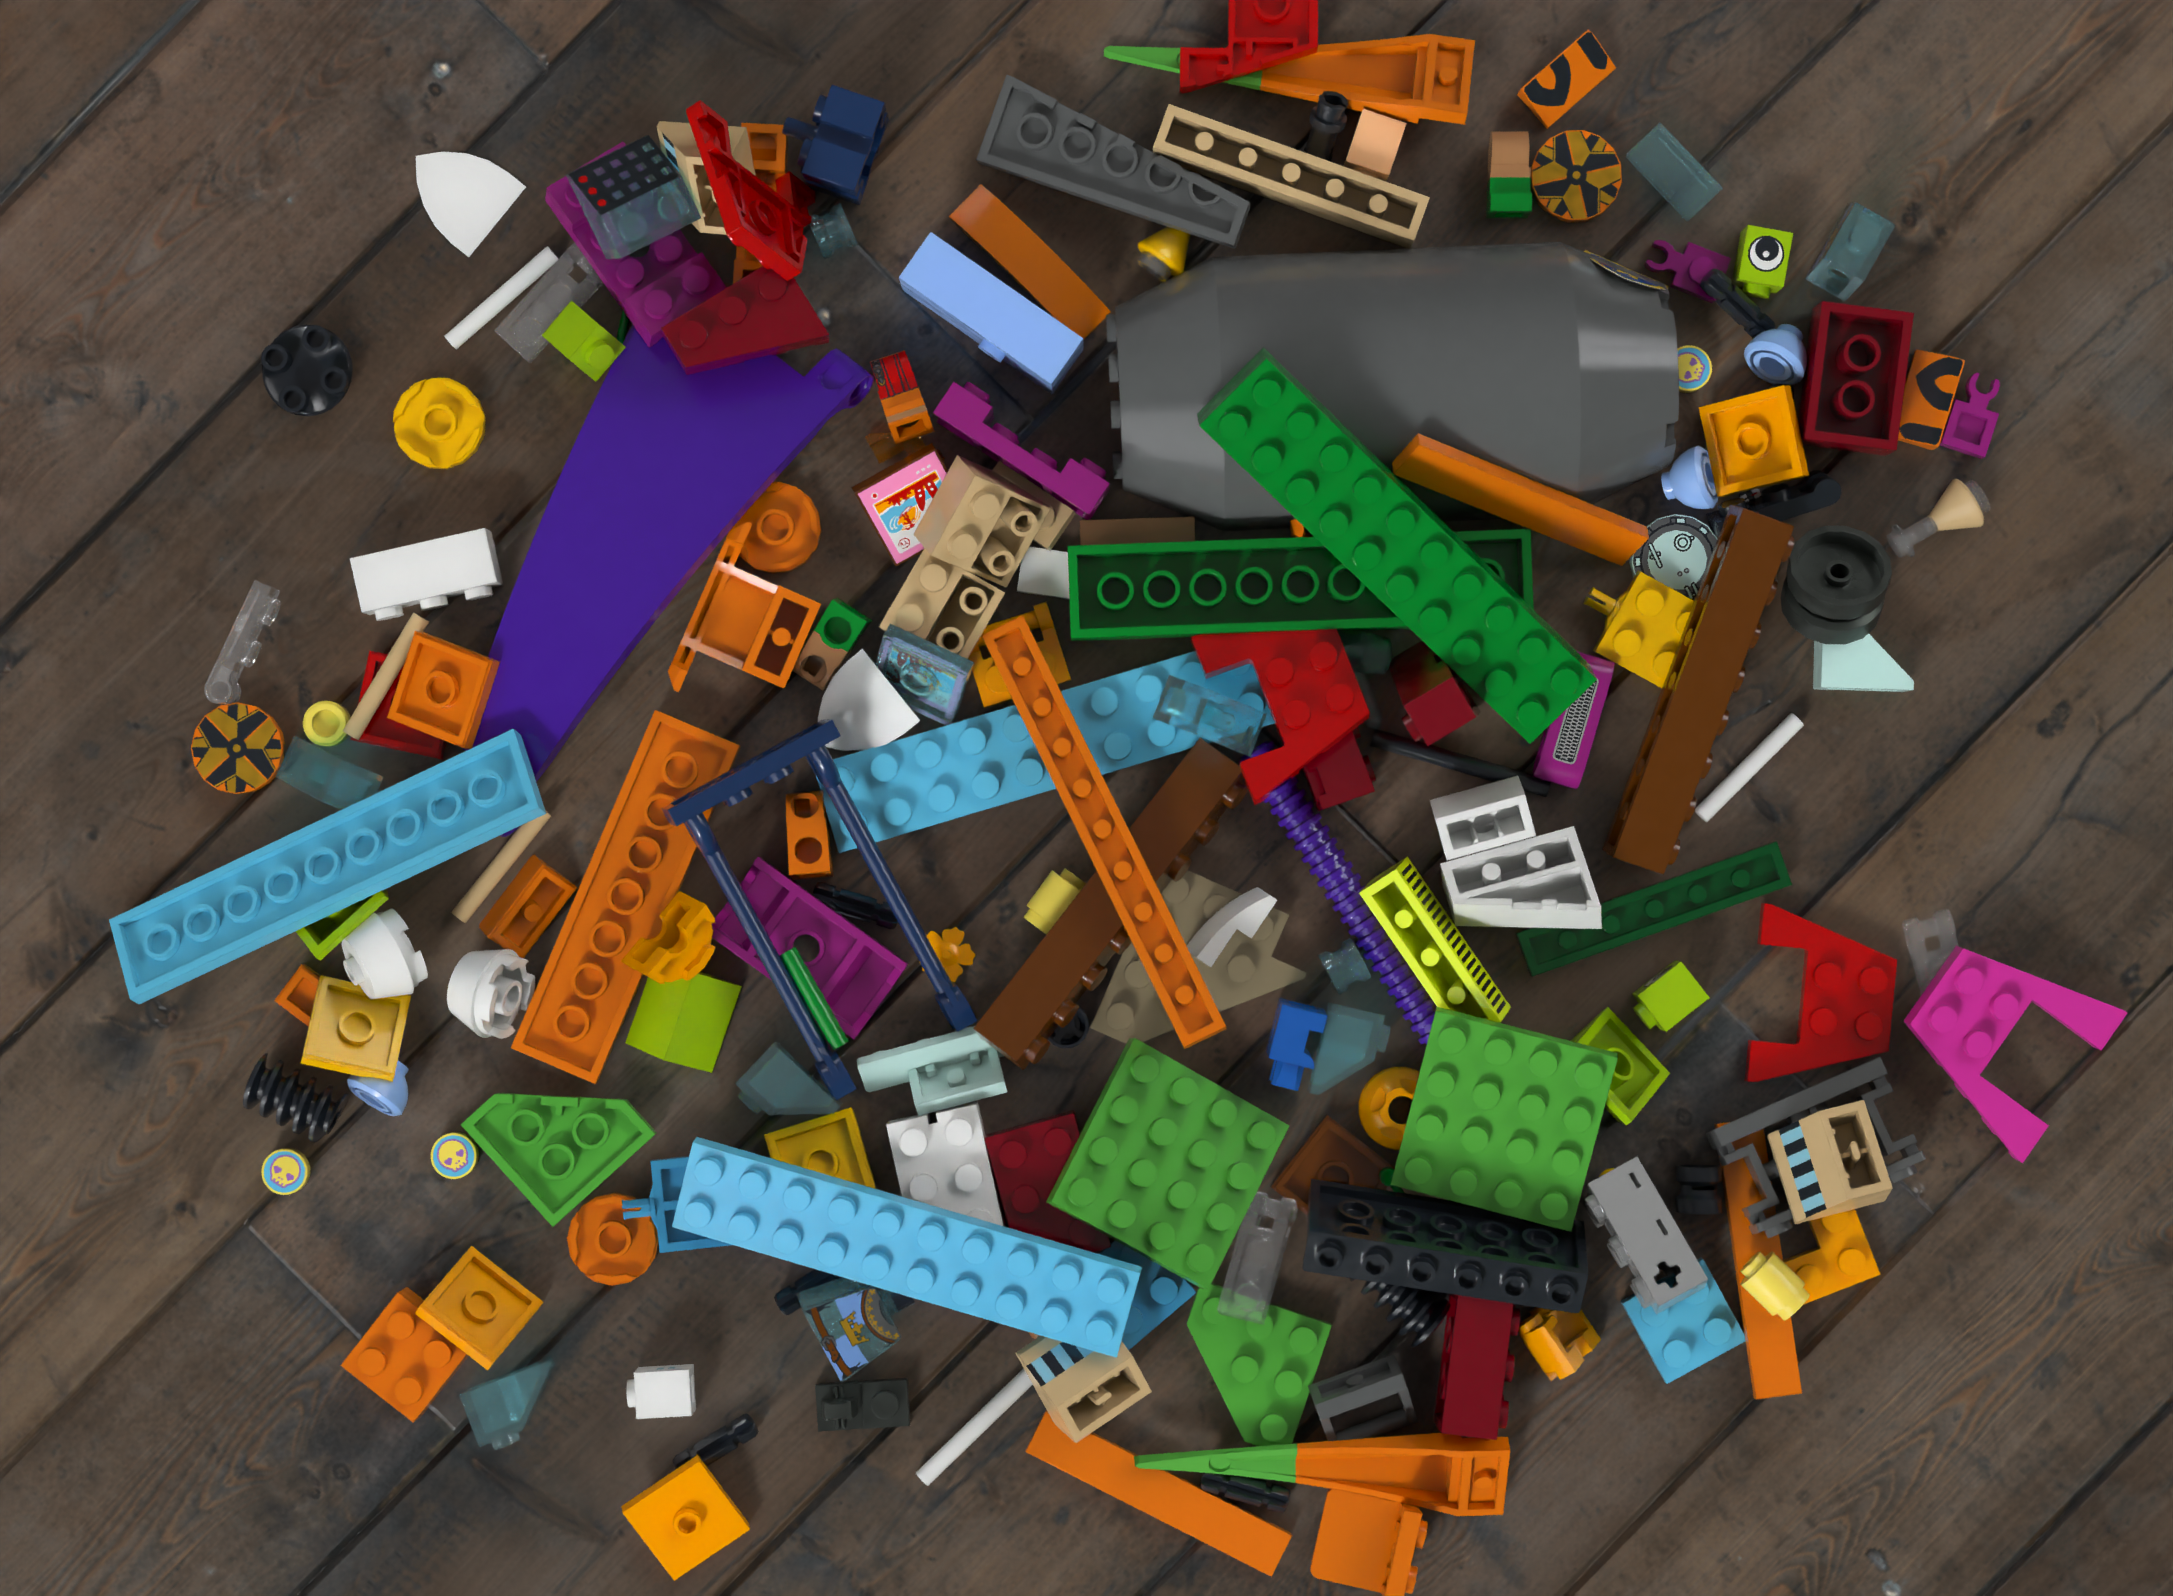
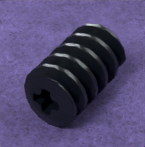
[243,1053,349,1143]
[1349,1278,1450,1348]

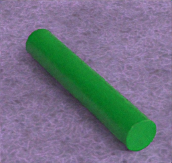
[780,947,849,1050]

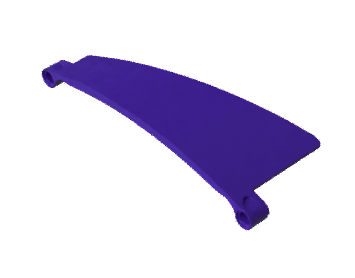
[463,325,874,837]

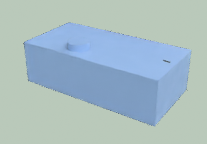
[899,232,1083,394]

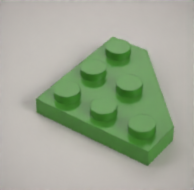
[461,1093,657,1227]
[1186,1283,1332,1446]

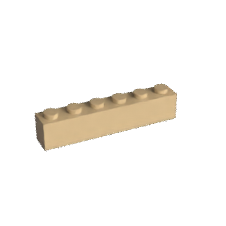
[1153,104,1430,248]

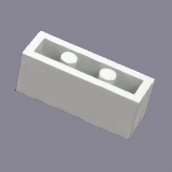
[350,528,503,621]

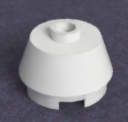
[342,908,428,999]
[447,949,535,1039]

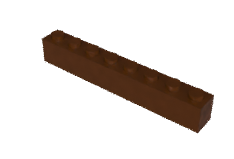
[1602,504,1794,875]
[973,738,1248,1070]

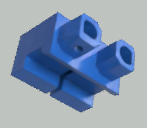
[1266,998,1328,1091]

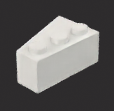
[1440,826,1602,929]

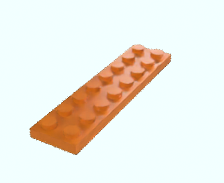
[511,710,741,1084]

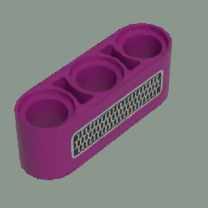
[1532,651,1615,790]

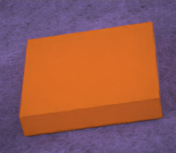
[387,631,500,749]

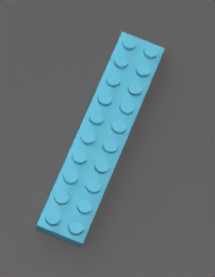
[816,651,1275,853]
[109,729,546,1004]
[672,1137,1142,1358]

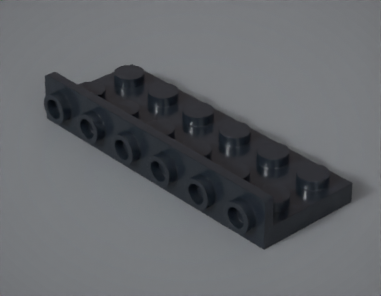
[1302,1179,1589,1313]

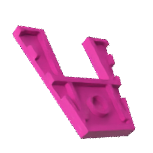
[1904,946,2127,1163]

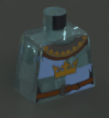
[1805,202,1895,301]
[797,1277,915,1382]

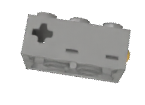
[1584,1157,1708,1315]

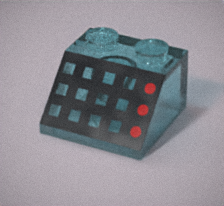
[566,135,701,259]

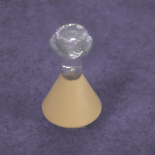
[1886,479,1991,558]

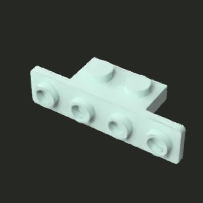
[856,1026,1007,1116]

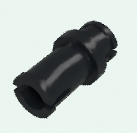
[1303,91,1348,162]

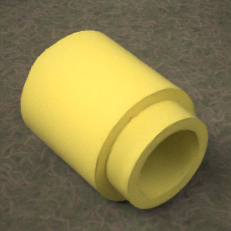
[1024,868,1086,935]
[1740,1252,1810,1321]

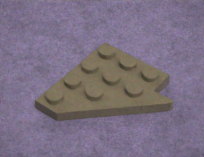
[1090,870,1307,1044]

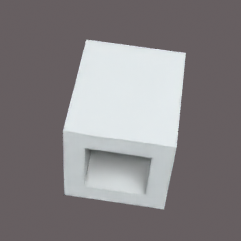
[627,1364,696,1419]

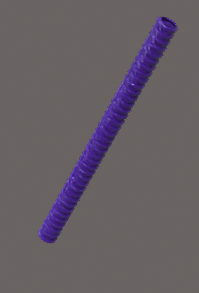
[1239,741,1437,1045]

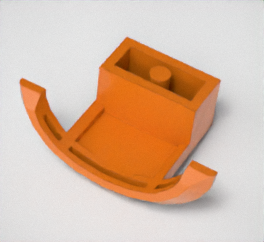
[668,522,821,693]

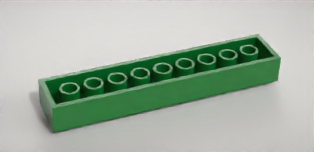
[1197,347,1597,744]
[1068,529,1534,641]

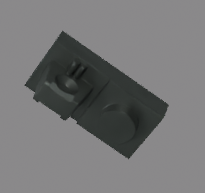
[815,1378,910,1432]

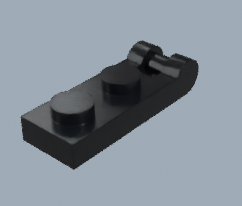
[1706,470,1841,537]

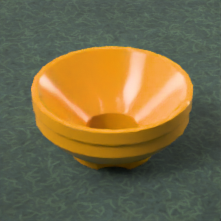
[1358,1067,1419,1150]

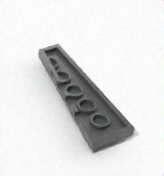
[976,75,1251,249]

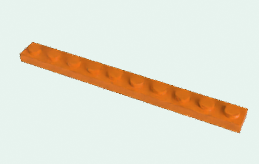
[981,615,1227,1049]

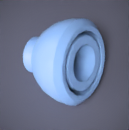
[1744,324,1807,385]
[1661,446,1719,509]
[347,1061,409,1116]

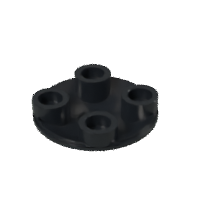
[261,325,353,416]

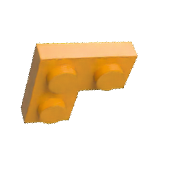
[1783,1209,1881,1305]

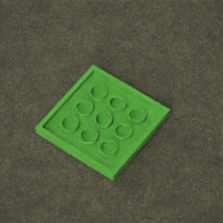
[1391,1007,1618,1232]
[1046,1038,1289,1289]

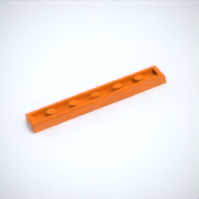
[1392,433,1649,566]
[1714,1122,1802,1400]
[1025,1410,1292,1577]

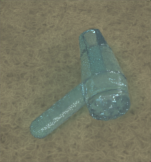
[1338,631,1393,729]

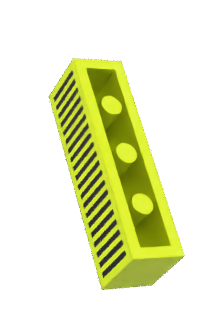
[1359,856,1511,1023]

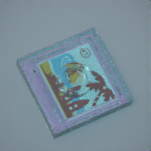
[875,624,974,725]

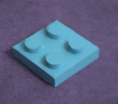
[1621,1258,1745,1384]

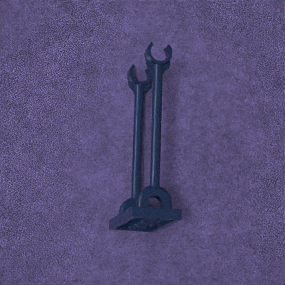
[661,720,977,1100]

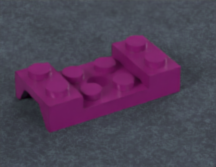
[545,142,727,348]
[933,381,1110,520]
[711,857,909,1039]

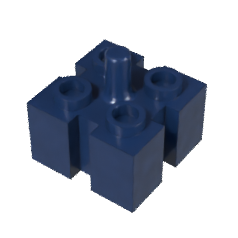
[782,85,889,205]

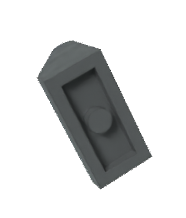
[1308,1355,1418,1441]

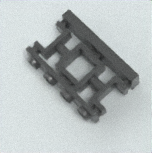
[1705,1057,1926,1238]

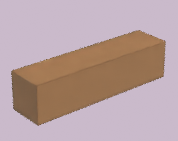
[1080,517,1195,545]

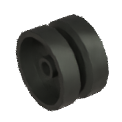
[1780,526,1892,644]

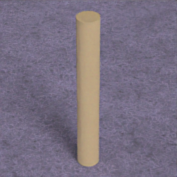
[343,612,429,740]
[451,810,551,923]

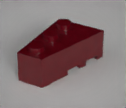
[661,266,829,375]
[1387,641,1481,746]
[1302,727,1376,811]

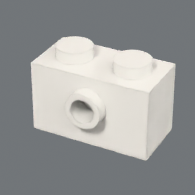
[1430,776,1536,861]

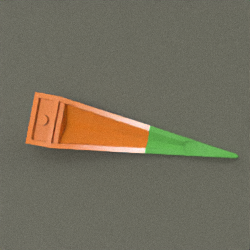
[1103,34,1475,125]
[1134,1433,1510,1516]

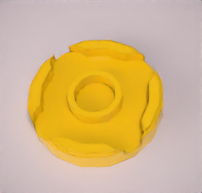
[393,377,486,469]

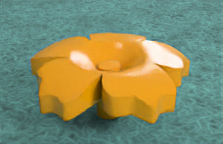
[919,927,976,982]

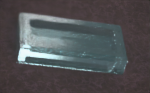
[1625,123,1723,222]

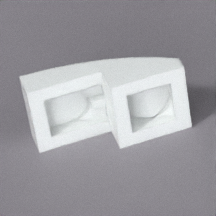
[1187,887,1277,967]

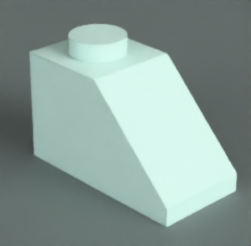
[1813,634,1914,692]

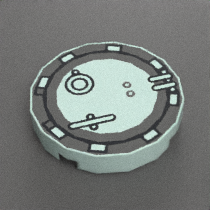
[1630,514,1718,601]

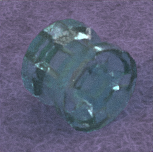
[809,203,858,259]
[1318,938,1372,995]

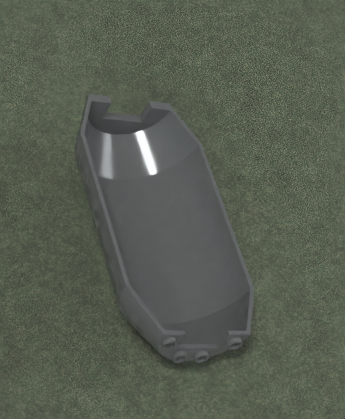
[1106,242,1679,531]

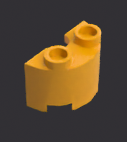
[621,891,715,984]
[1518,1307,1601,1381]

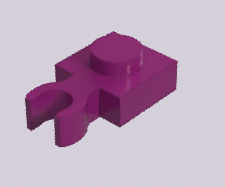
[1644,240,1731,303]
[1940,372,2000,459]

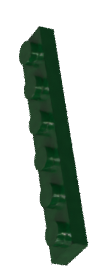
[1515,841,1792,977]

